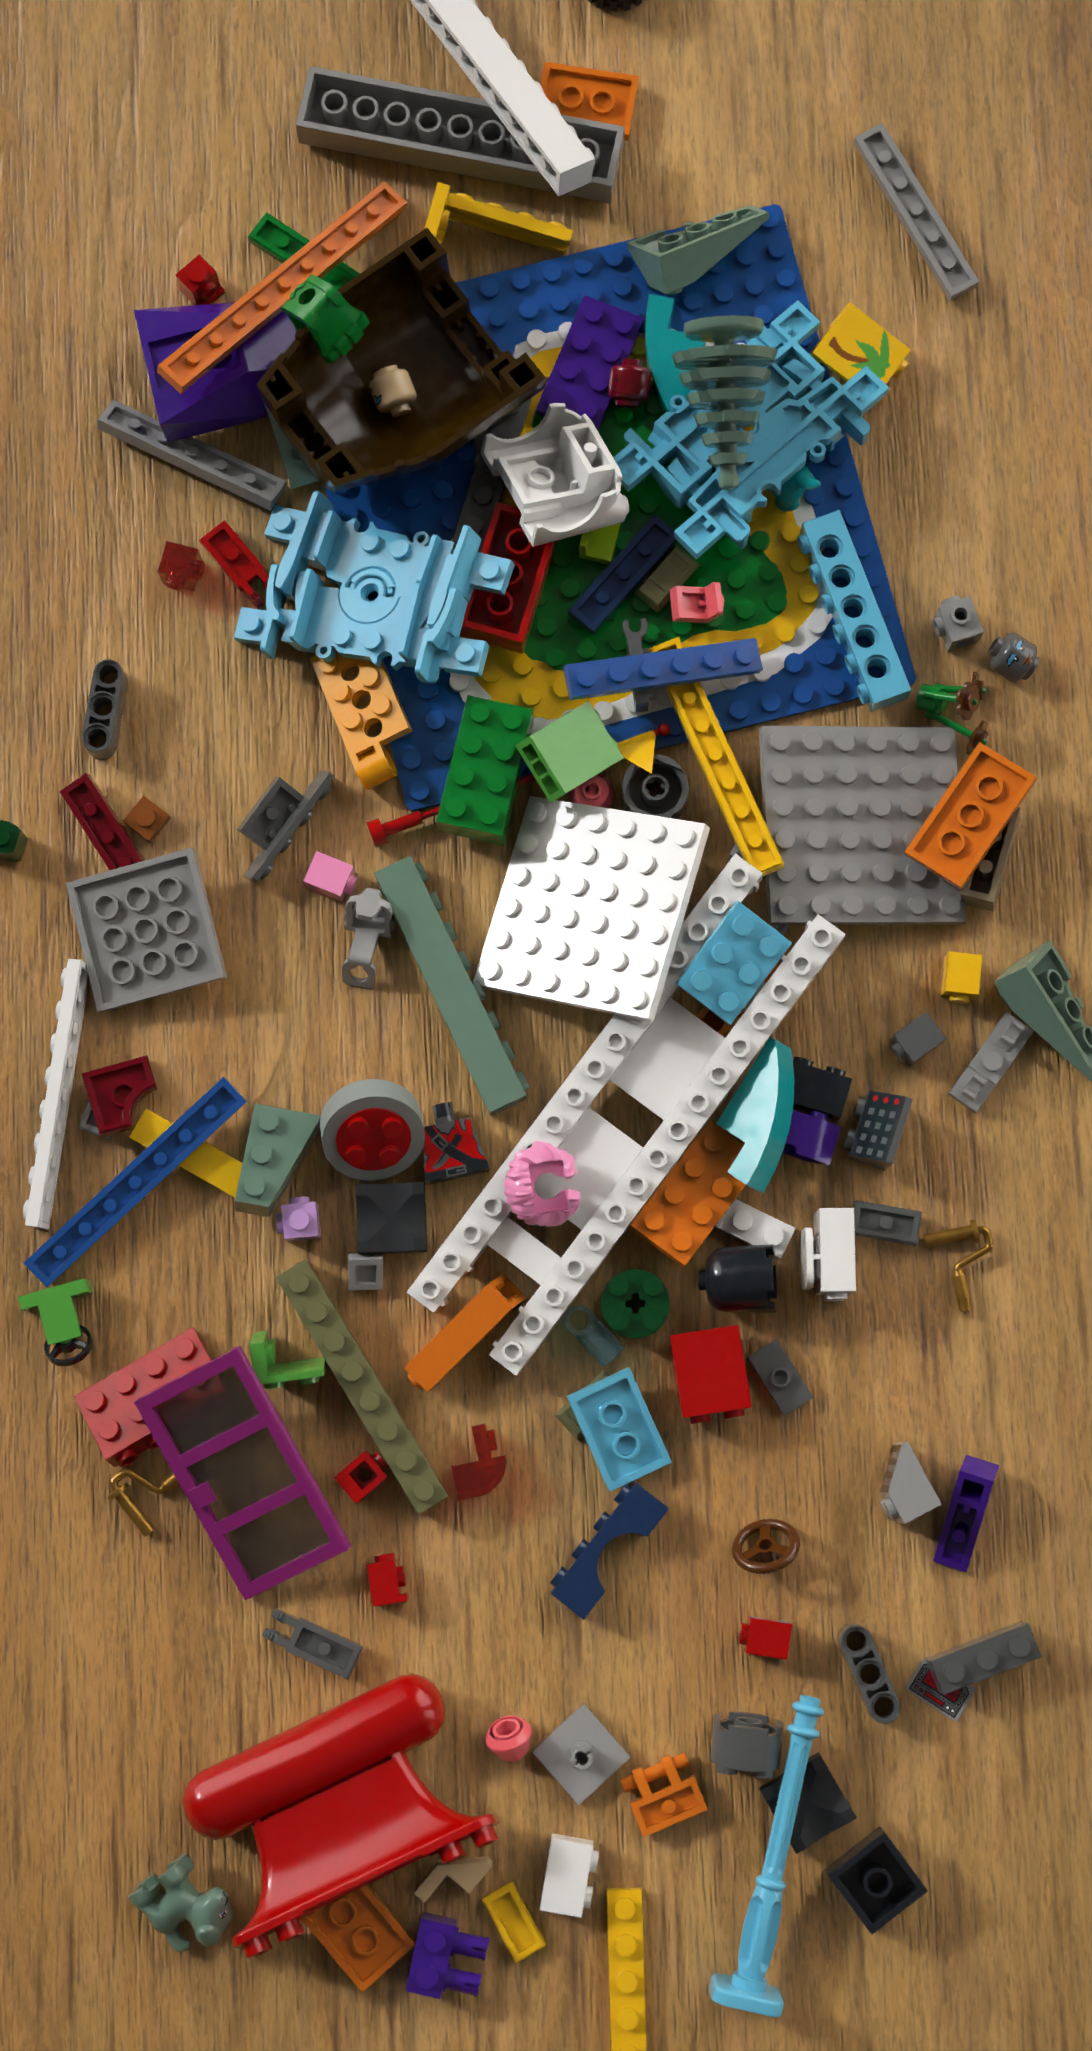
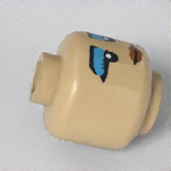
[369,365,417,417]

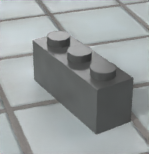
[925,1621,1042,1695]

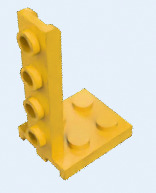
[424,182,573,253]

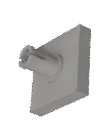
[532,1703,631,1805]

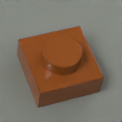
[123,795,171,844]

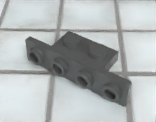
[237,771,334,882]

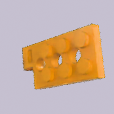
[310,650,412,790]

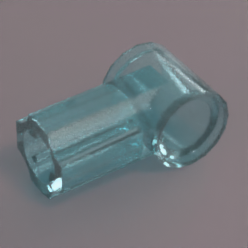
[563,1305,625,1368]

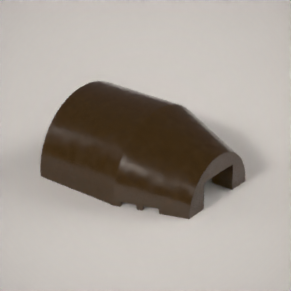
[257,228,546,492]

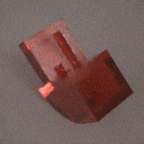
[451,1424,507,1501]

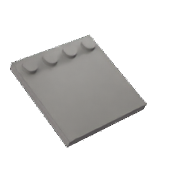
[66,847,227,1013]

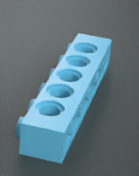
[797,510,911,712]

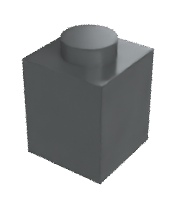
[890,1012,946,1067]

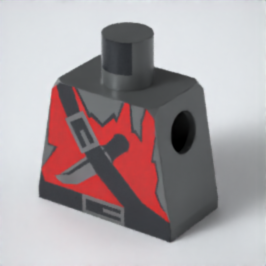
[423,1102,489,1185]

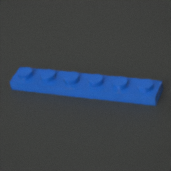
[563,638,763,701]

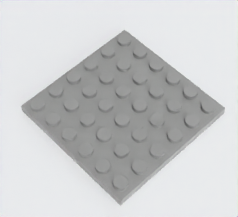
[759,726,966,925]

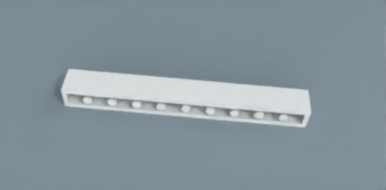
[410,0,595,197]

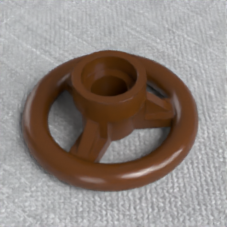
[732,1519,800,1574]

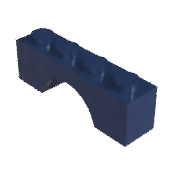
[550,1482,669,1620]

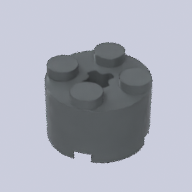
[621,755,689,819]
[710,1712,784,1779]

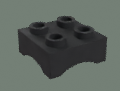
[356,1182,427,1254]
[759,1752,857,1854]

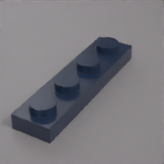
[568,514,677,635]

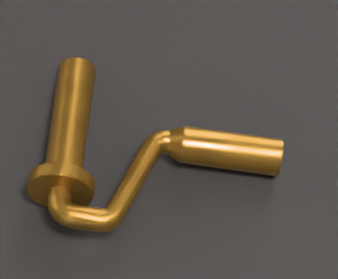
[923,1219,993,1312]
[107,1463,200,1537]

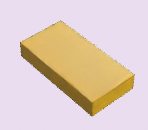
[482,1880,547,1963]

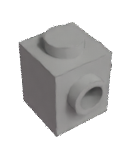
[933,596,983,652]

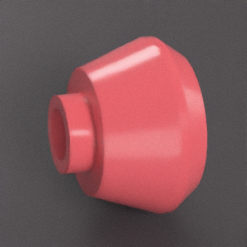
[569,774,614,809]
[485,1716,532,1762]

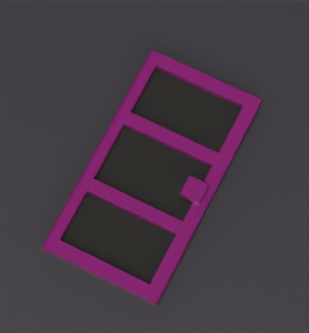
[134,1346,352,1600]

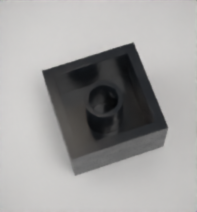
[824,1826,928,1935]

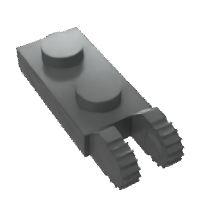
[262,1608,364,1679]

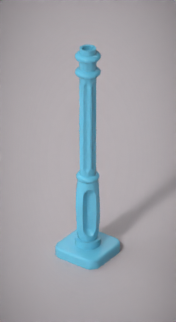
[709,1695,824,2017]

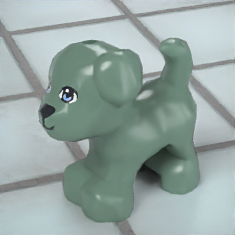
[127,1853,233,1952]

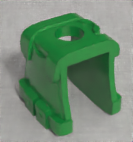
[281,274,370,364]

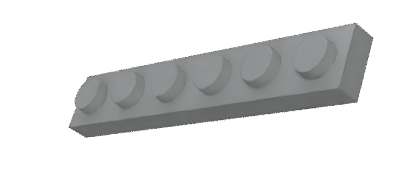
[854,123,979,301]
[97,400,286,511]

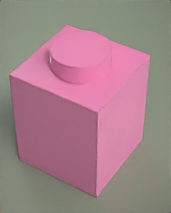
[303,851,358,903]

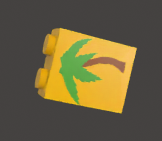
[810,302,911,404]

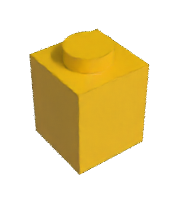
[941,951,983,1004]

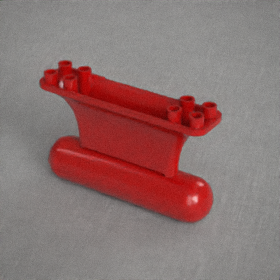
[183,1673,499,1959]

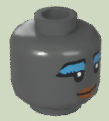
[988,633,1039,682]

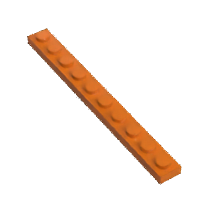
[157,181,407,394]

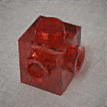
[158,541,205,592]

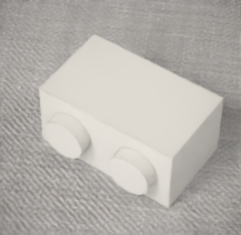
[540,1833,599,1918]

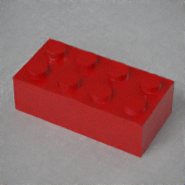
[460,502,558,654]

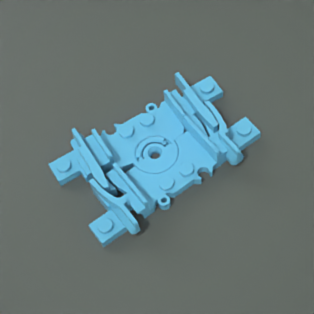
[233,491,515,684]

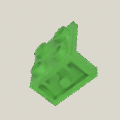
[249,1331,327,1389]

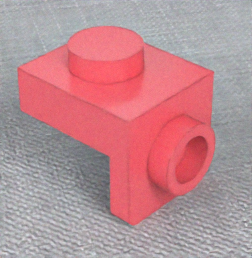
[670,582,724,623]

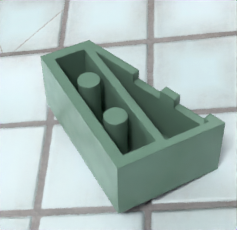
[235,1104,321,1217]

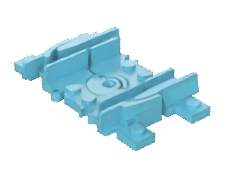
[613,300,889,559]

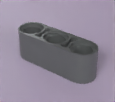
[82,659,128,760]
[838,1623,901,1724]

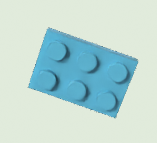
[675,901,792,1025]
[566,1367,672,1492]

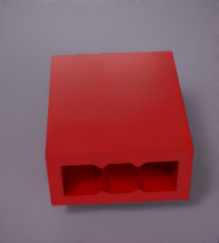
[669,1325,752,1424]

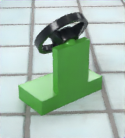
[18,1278,93,1366]

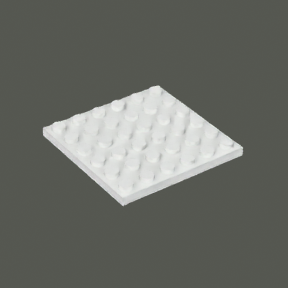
[473,796,710,1022]

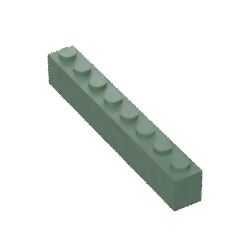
[374,856,529,1117]

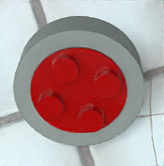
[320,1079,425,1181]

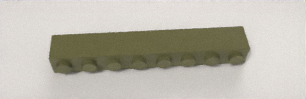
[276,1260,450,1515]

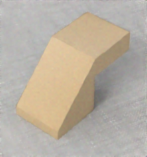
[414,1856,493,1903]

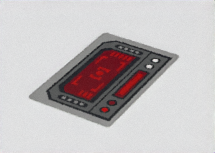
[905,1659,976,1722]

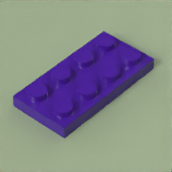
[536,295,644,431]

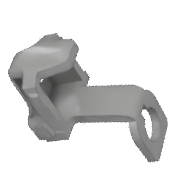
[342,888,396,989]

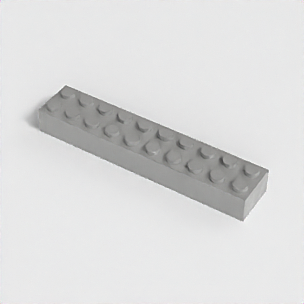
[296,66,625,204]

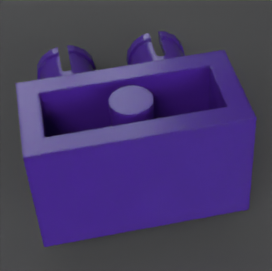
[406,1912,490,1999]

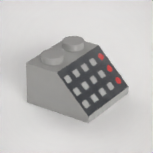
[879,1441,941,1524]

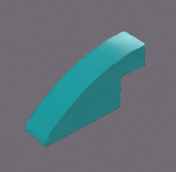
[645,294,706,415]
[716,1037,795,1193]

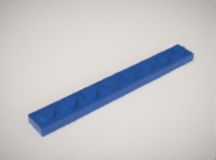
[24,1077,247,1288]

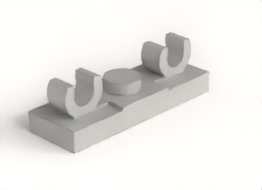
[948,1012,1034,1113]

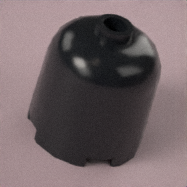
[699,1244,777,1313]

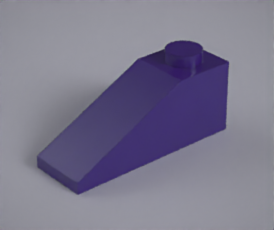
[933,1454,999,1572]

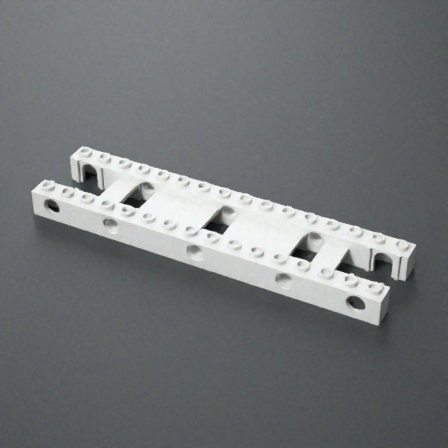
[407,854,846,1376]

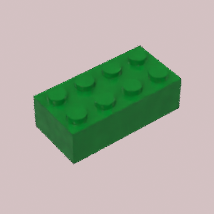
[436,695,534,846]

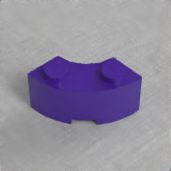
[737,1110,840,1166]

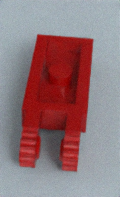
[199,520,269,609]

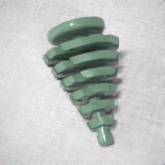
[672,315,778,491]

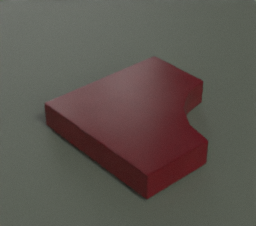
[82,1055,157,1138]

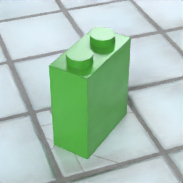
[515,701,623,803]

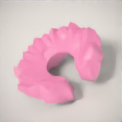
[503,1141,581,1227]

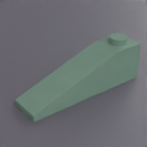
[627,205,769,295]
[994,940,1092,1082]

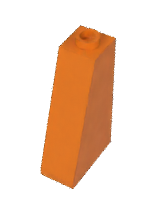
[404,1274,527,1393]

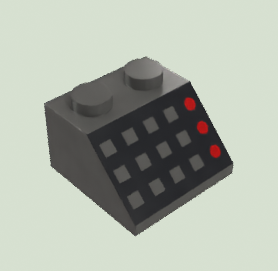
[843,1091,913,1171]

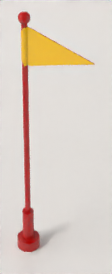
[366,723,670,847]

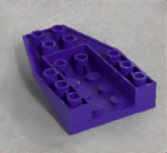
[134,302,296,443]

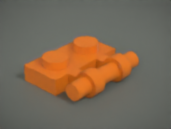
[620,1752,708,1838]

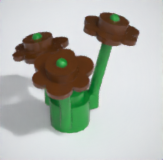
[916,672,989,755]

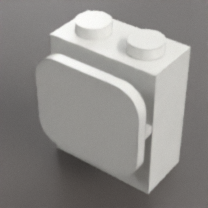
[800,1208,856,1302]

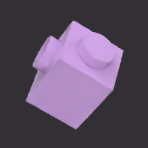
[276,1197,322,1242]

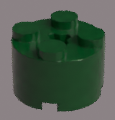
[601,1269,670,1340]

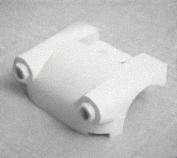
[481,403,629,547]

